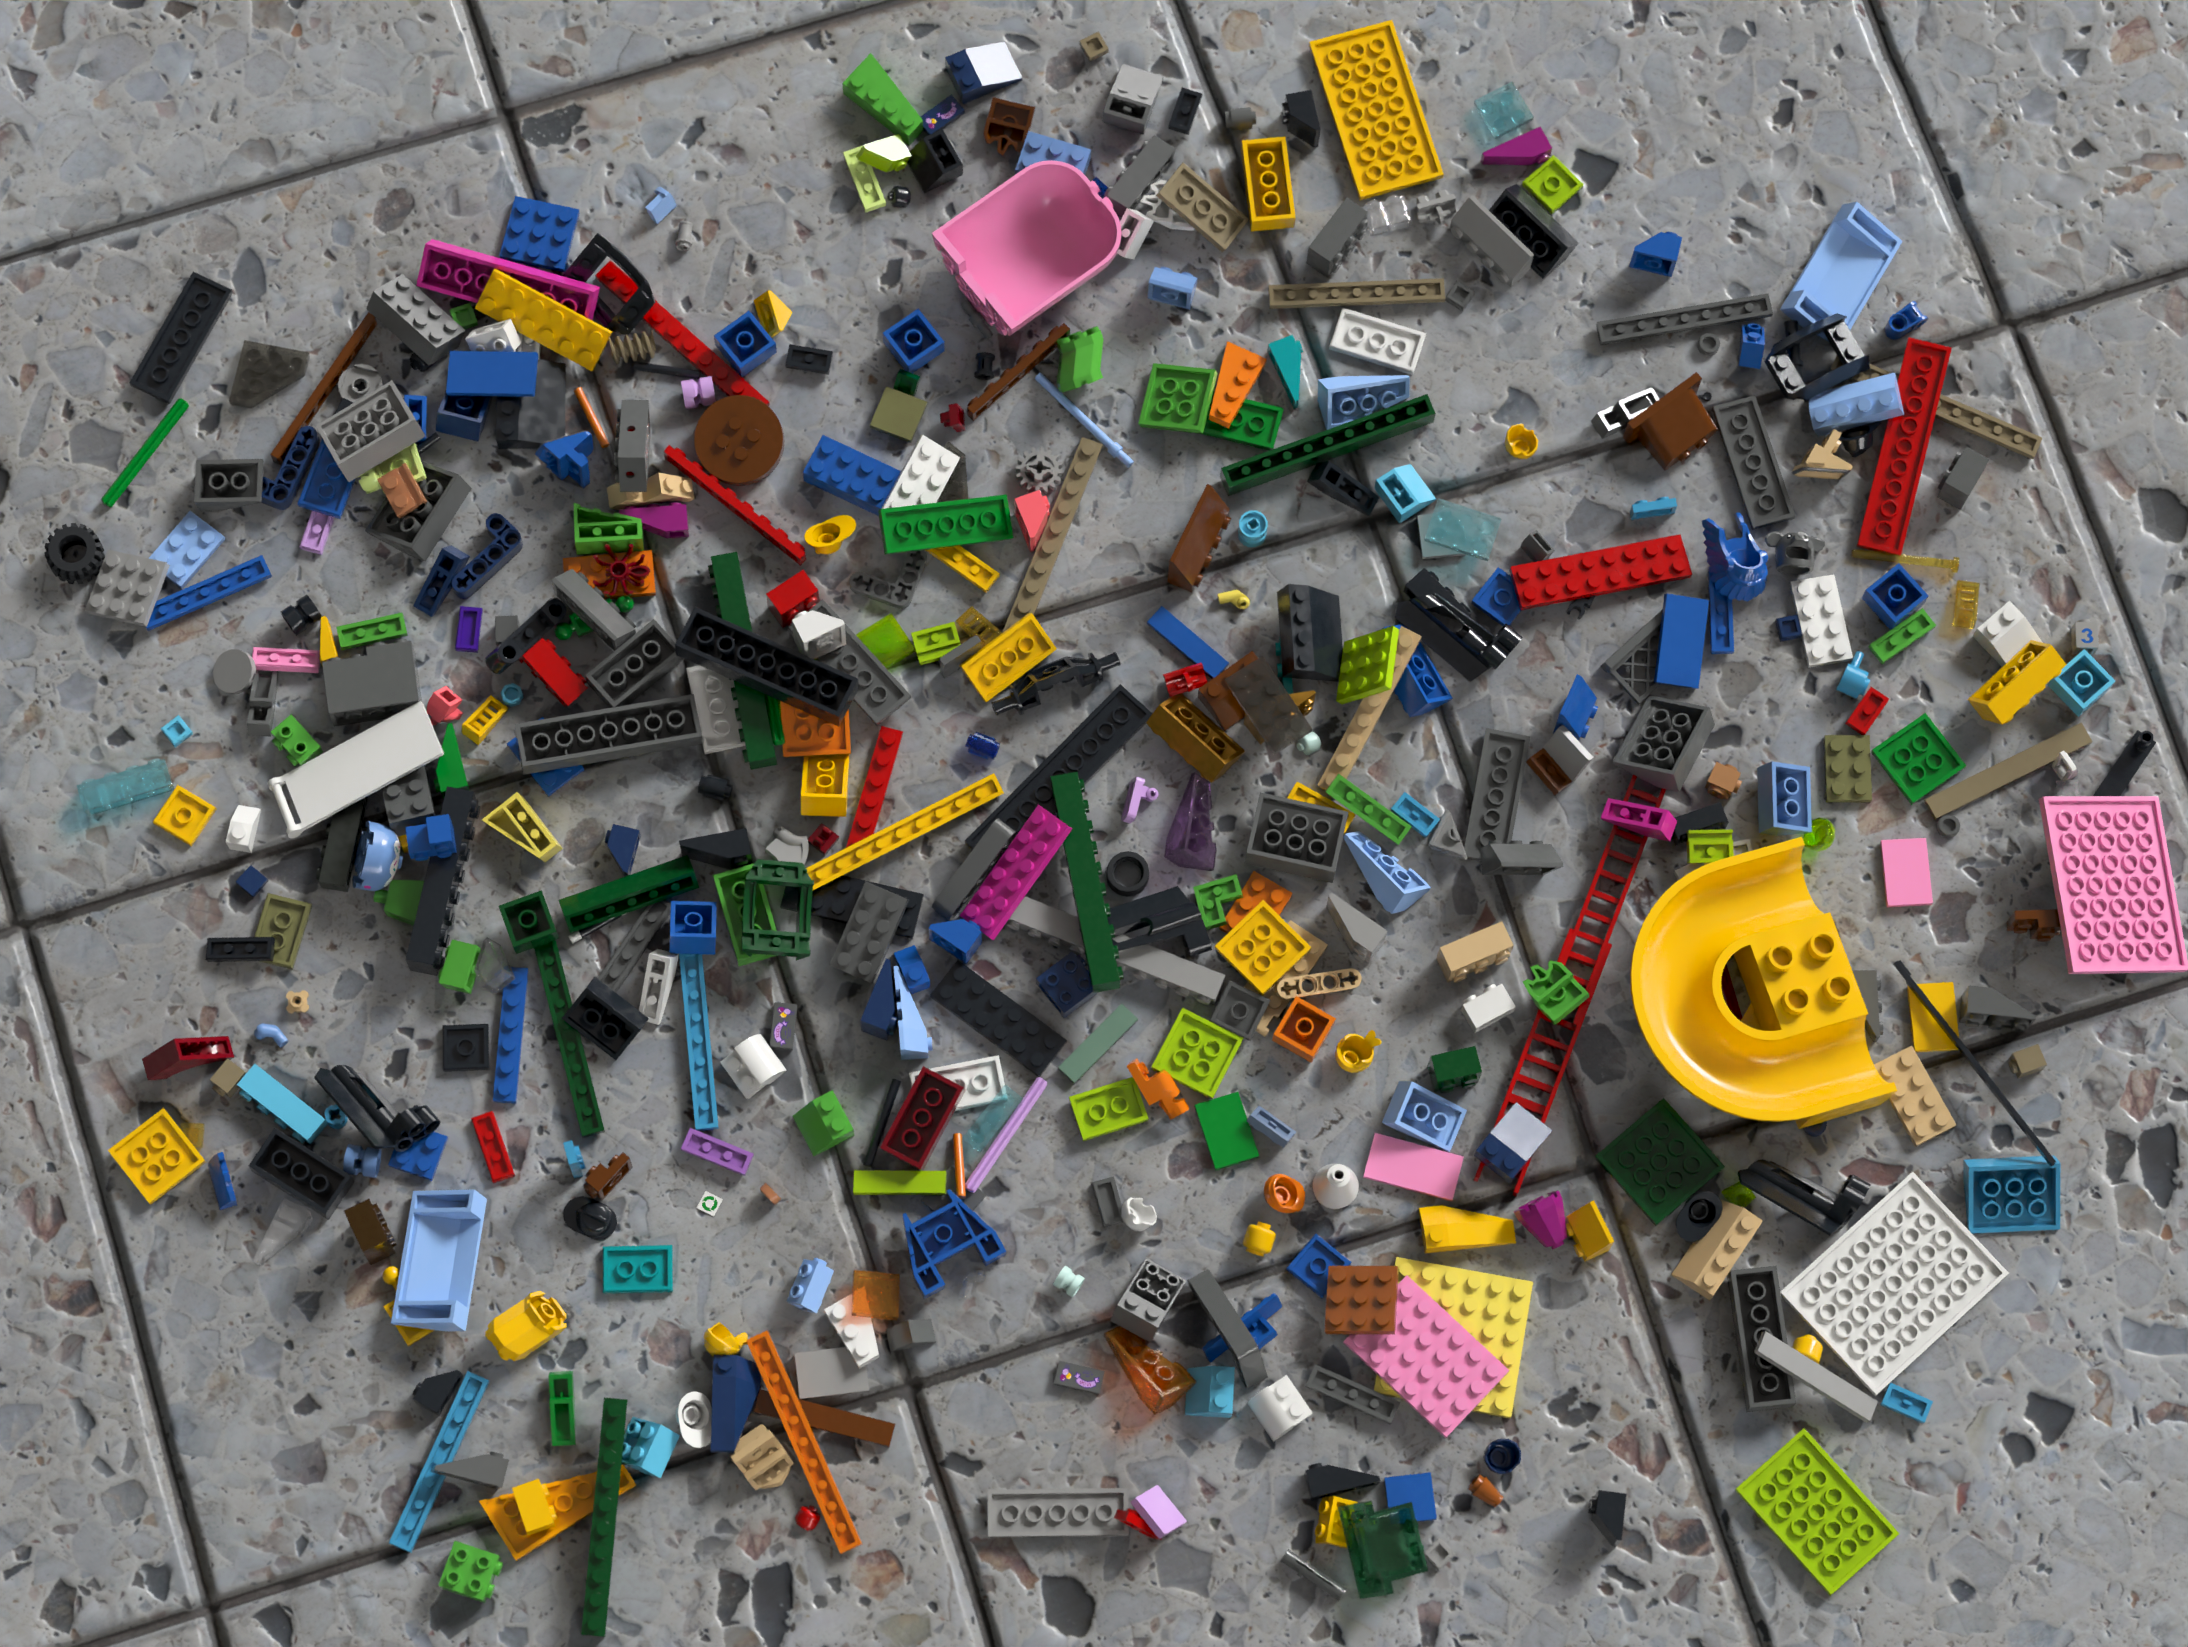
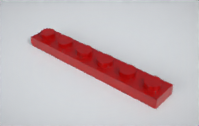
[846,726,903,848]

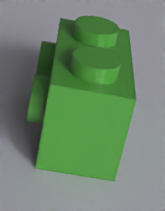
[271,715,323,767]
[438,940,484,994]

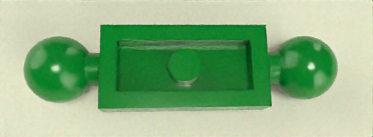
[555,595,634,640]

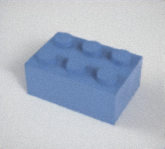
[1015,131,1091,175]

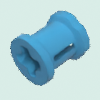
[325,1104,348,1129]

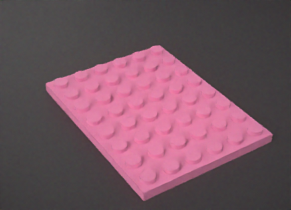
[2039,796,2188,974]

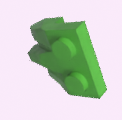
[1523,960,1589,1025]

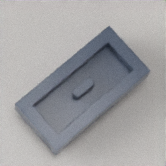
[1247,1106,1296,1148]

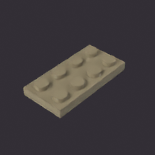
[1156,163,1249,253]

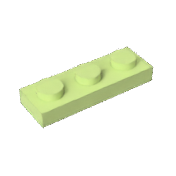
[843,146,886,213]

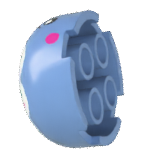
[352,821,403,891]

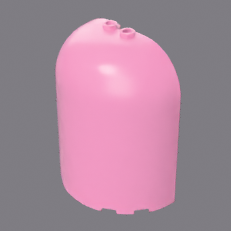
[932,160,1121,336]

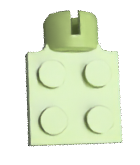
[357,443,427,494]

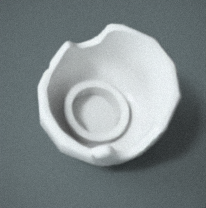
[1121,1197,1157,1231]

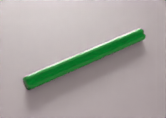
[101,398,189,507]

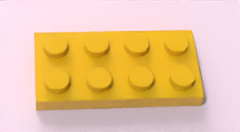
[959,613,1057,702]

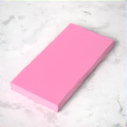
[1363,1133,1464,1202]

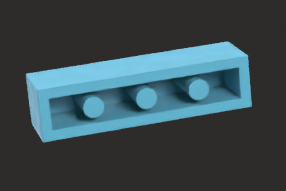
[237,1064,328,1145]

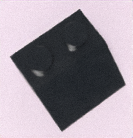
[1281,90,1321,147]
[1588,1490,1627,1547]

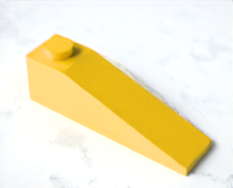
[1419,1205,1516,1254]

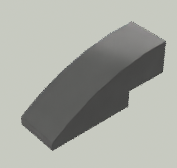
[1591,387,1659,439]
[247,670,278,737]

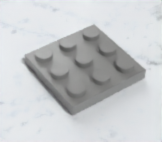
[85,550,170,627]

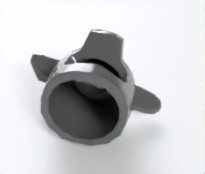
[1765,531,1825,575]

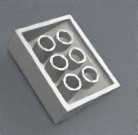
[316,381,425,482]

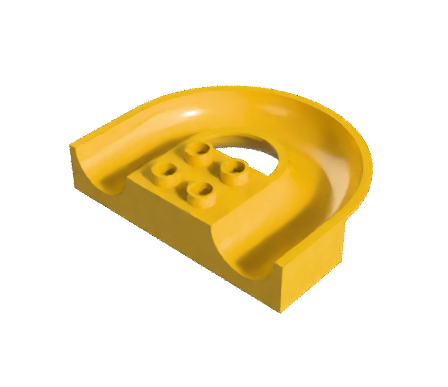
[1630,837,1897,1129]

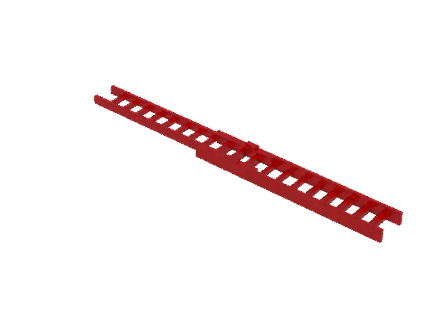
[1474,775,1666,1197]

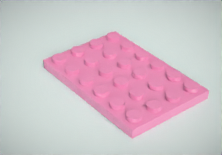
[1343,1275,1509,1439]

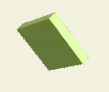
[1522,155,1584,215]

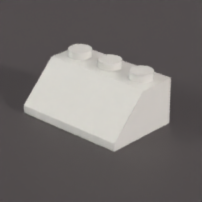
[792,610,846,659]

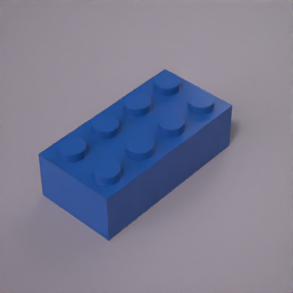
[803,435,901,516]

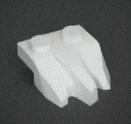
[1140,180,1194,231]

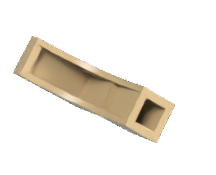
[607,473,695,510]

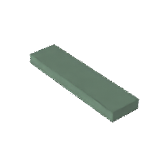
[1058,1003,1138,1084]

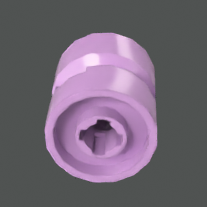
[681,376,716,409]

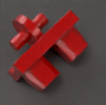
[1163,663,1208,697]

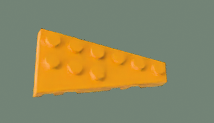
[479,1464,636,1561]

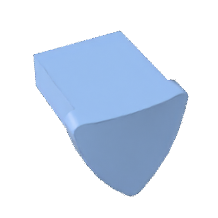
[645,187,676,224]

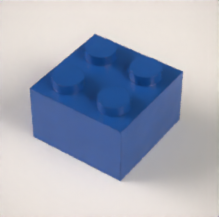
[883,309,945,373]
[714,311,777,377]
[1862,563,1928,630]
[670,901,717,955]

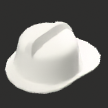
[675,1391,712,1448]

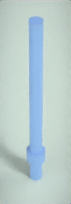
[1035,373,1134,468]

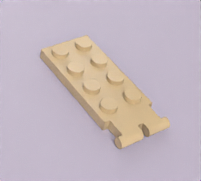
[1244,920,1328,1037]

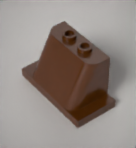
[1623,372,1717,471]

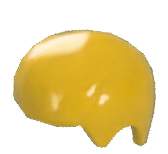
[1504,424,1538,459]

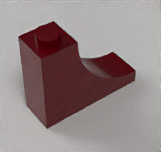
[142,1036,234,1080]

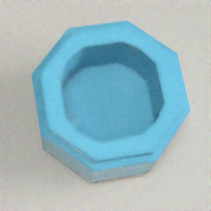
[500,683,523,707]

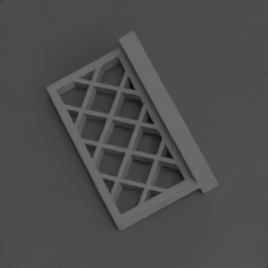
[1600,609,1663,704]

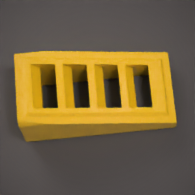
[320,616,339,667]
[461,695,508,745]

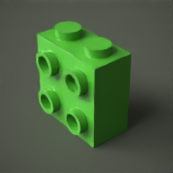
[439,1541,503,1603]

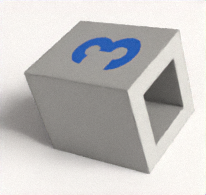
[2071,619,2099,654]

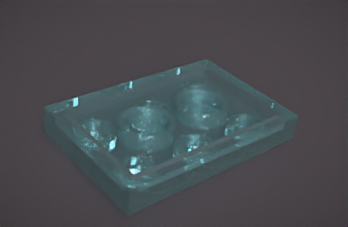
[1424,498,1502,562]

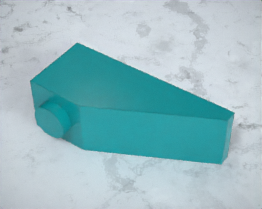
[1267,335,1303,409]

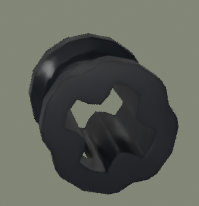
[974,352,995,380]

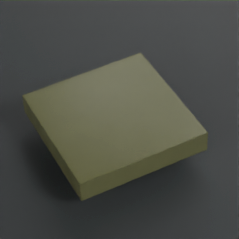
[870,386,928,443]

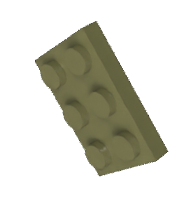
[1824,735,1872,803]

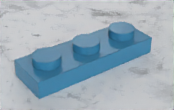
[563,1140,586,1179]

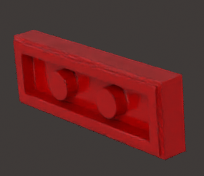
[471,1111,515,1184]

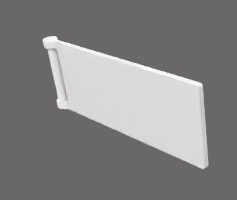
[267,701,444,838]

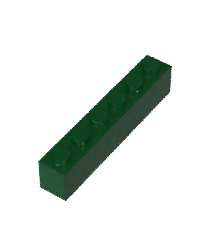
[558,855,699,933]

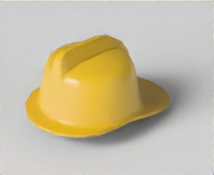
[804,515,856,554]

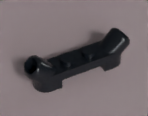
[485,598,567,674]

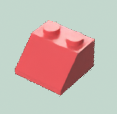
[1014,490,1050,553]

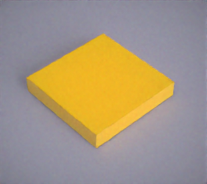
[153,785,217,847]

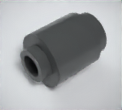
[1225,107,1256,131]

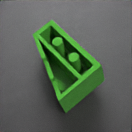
[574,503,644,555]

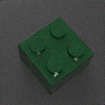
[498,890,559,954]
[1427,1046,1482,1094]

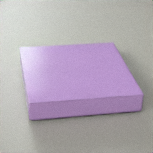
[1131,1485,1187,1539]

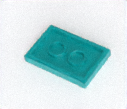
[603,1245,673,1294]

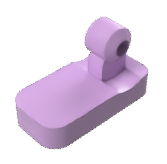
[1121,777,1158,824]

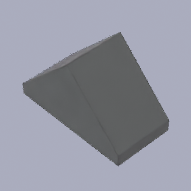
[886,1319,936,1352]

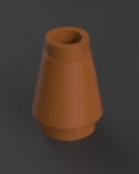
[1468,1474,1503,1507]

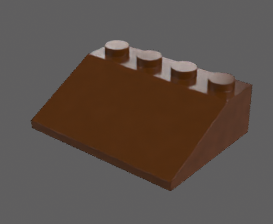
[1167,484,1231,593]

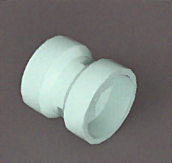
[1053,1266,1085,1298]

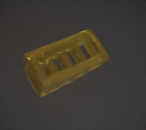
[1952,580,1980,629]
[956,606,1002,648]

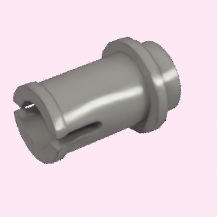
[675,221,693,251]

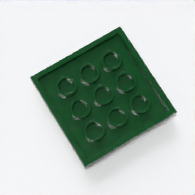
[1594,1098,1725,1226]

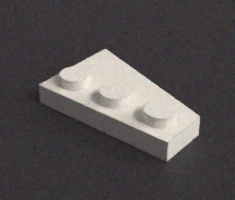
[824,1287,879,1369]

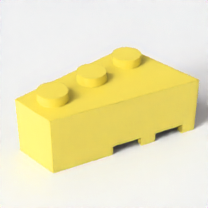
[482,792,563,862]

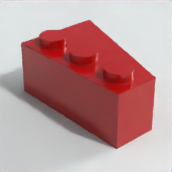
[518,638,588,707]

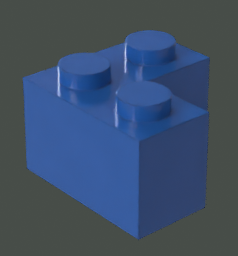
[405,814,457,861]

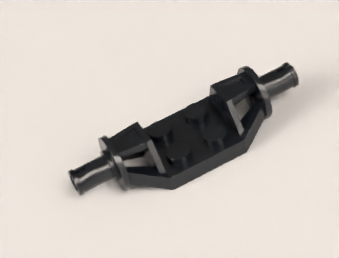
[991,652,1121,716]

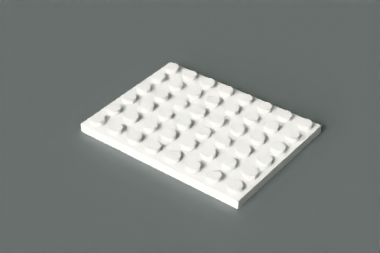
[1780,1172,2009,1396]

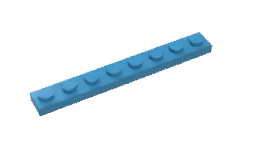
[679,954,719,1131]
[389,1371,490,1553]

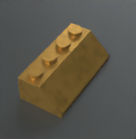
[1146,693,1245,783]

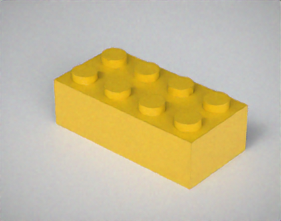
[1241,136,1296,232]
[1967,640,2067,725]

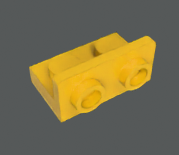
[1315,1496,1358,1549]

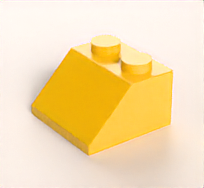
[1565,1200,1614,1262]

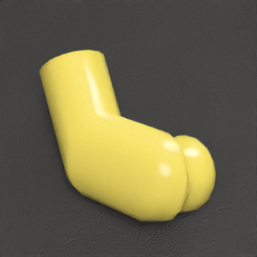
[1217,590,1250,610]

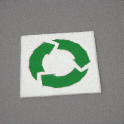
[697,1191,723,1216]

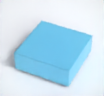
[161,715,193,747]

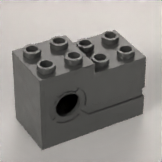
[322,639,422,727]

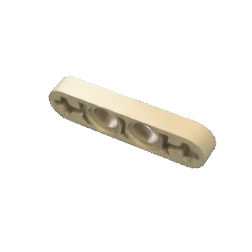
[1274,968,1362,1000]

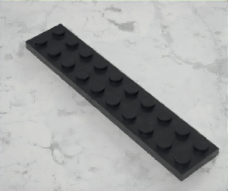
[965,684,1153,869]

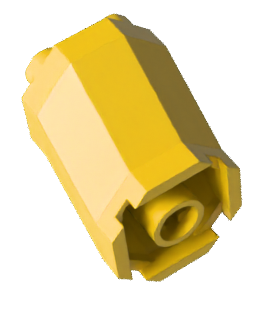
[485,1291,567,1361]

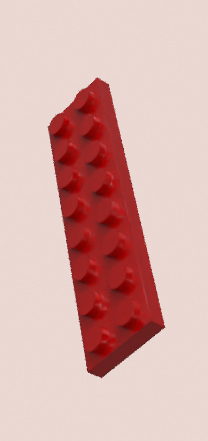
[1509,534,1692,610]

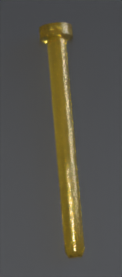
[1851,549,1959,573]

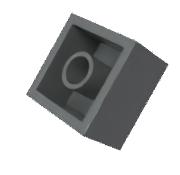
[1938,447,1989,510]

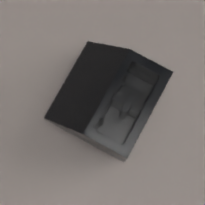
[907,129,963,194]

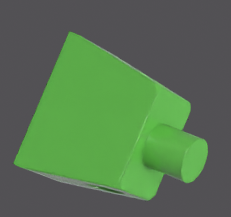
[374,880,424,926]

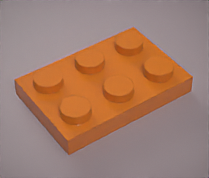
[1219,871,1293,934]

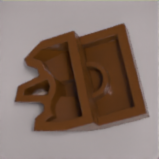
[983,97,1035,155]

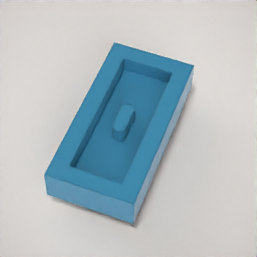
[1630,497,1677,520]
[1390,792,1440,838]
[1880,1383,1933,1424]

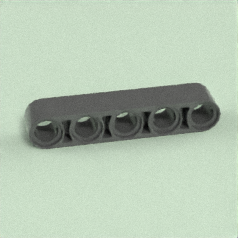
[932,819,1016,921]

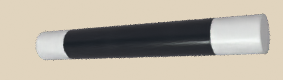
[568,912,629,944]

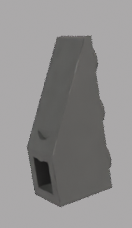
[1852,970,1883,1042]

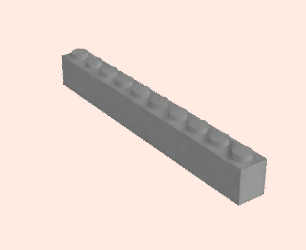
[1006,896,1225,1005]

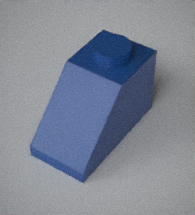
[893,945,931,995]

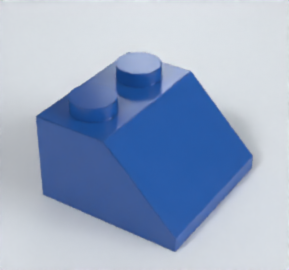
[1629,232,1682,277]
[929,919,982,964]

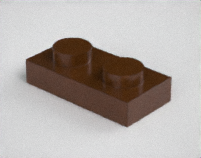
[1526,748,1572,796]

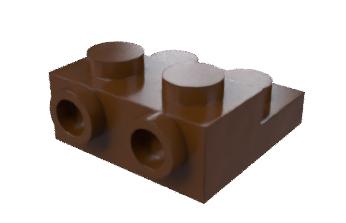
[2006,909,2061,942]
[583,1152,633,1201]

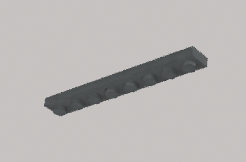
[1596,293,1773,345]

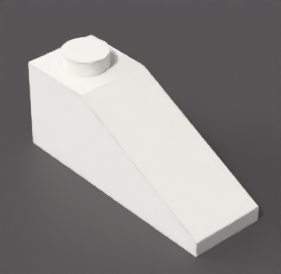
[639,949,679,1025]

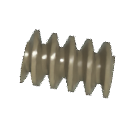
[609,330,656,364]

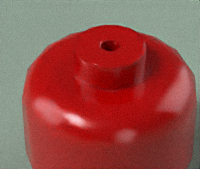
[795,1505,821,1531]

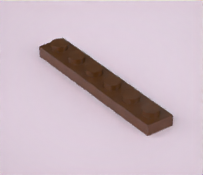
[967,323,1070,421]

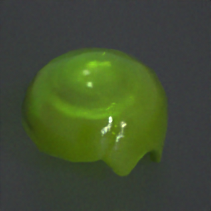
[1802,817,1835,852]

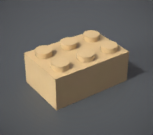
[1436,921,1514,983]

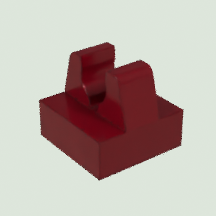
[940,403,965,432]
[808,823,839,855]

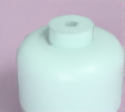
[1297,731,1321,755]

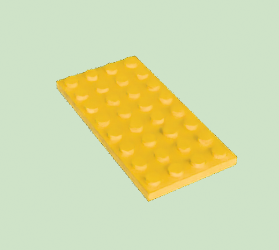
[1309,20,1444,200]

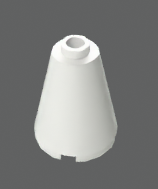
[1312,1163,1359,1209]

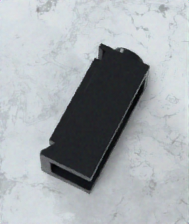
[1671,802,1729,846]

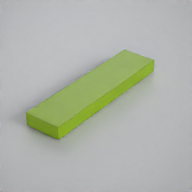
[853,1170,947,1195]

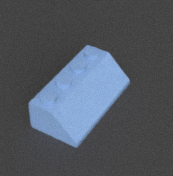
[1809,372,1904,437]

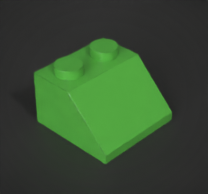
[793,1090,854,1156]

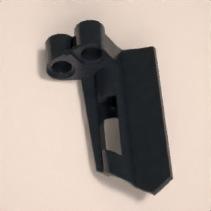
[1395,594,1523,682]
[1079,886,1212,957]
[314,1065,441,1152]
[1737,1159,1871,1236]

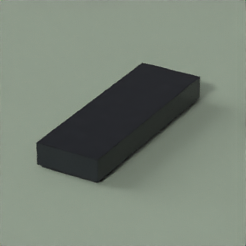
[205,937,275,962]

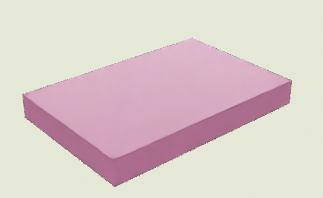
[1880,838,1933,907]

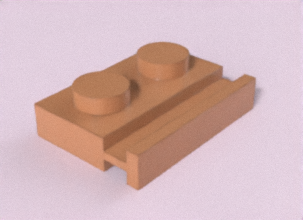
[377,463,427,518]

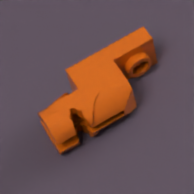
[1127,1058,1189,1120]

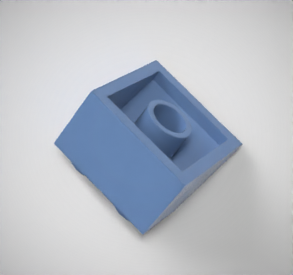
[1147,267,1197,310]

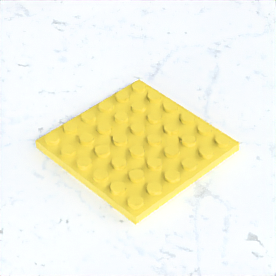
[1374,1257,1533,1419]

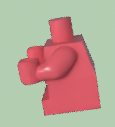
[426,686,463,725]

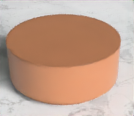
[760,1183,781,1204]

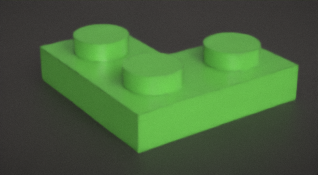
[1193,874,1243,930]

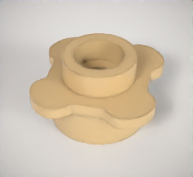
[286,990,309,1013]

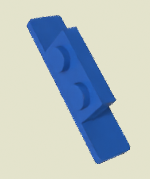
[1202,1293,1282,1362]

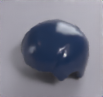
[1484,1438,1521,1474]

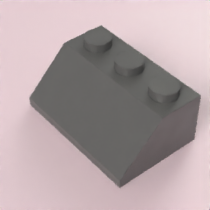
[1480,840,1563,875]

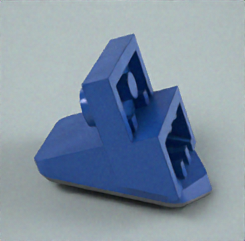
[535,431,593,489]

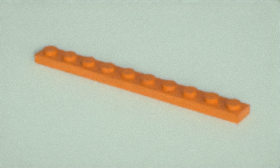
[746,1330,862,1554]

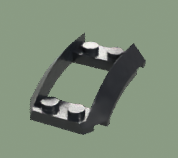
[562,233,656,335]
[1764,313,1870,402]

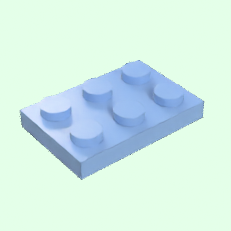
[149,511,225,589]

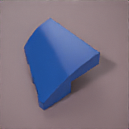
[208,1152,238,1210]

